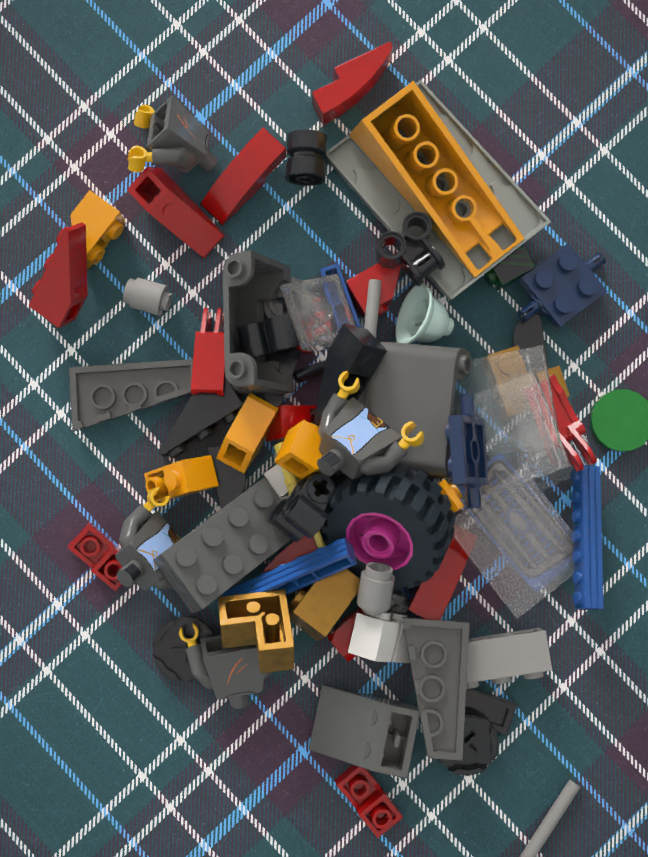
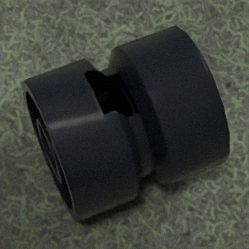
[285,130,327,186]

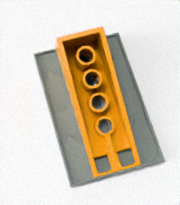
[325,80,551,300]

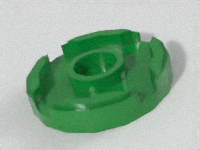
[589,389,648,452]

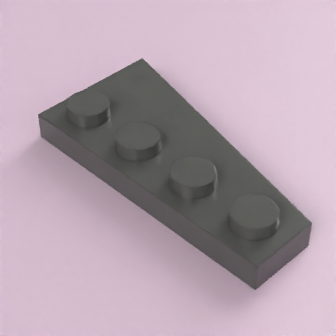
[69,359,193,431]
[402,617,470,761]

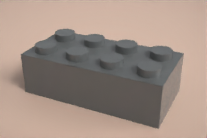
[153,477,291,614]

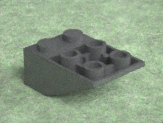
[309,684,420,779]

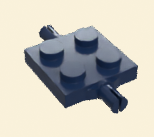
[517,243,607,330]
[445,393,489,509]

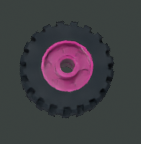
[321,462,455,590]

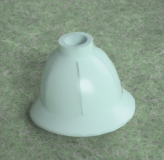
[395,284,454,344]

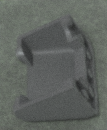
[223,250,294,396]
[364,342,472,480]

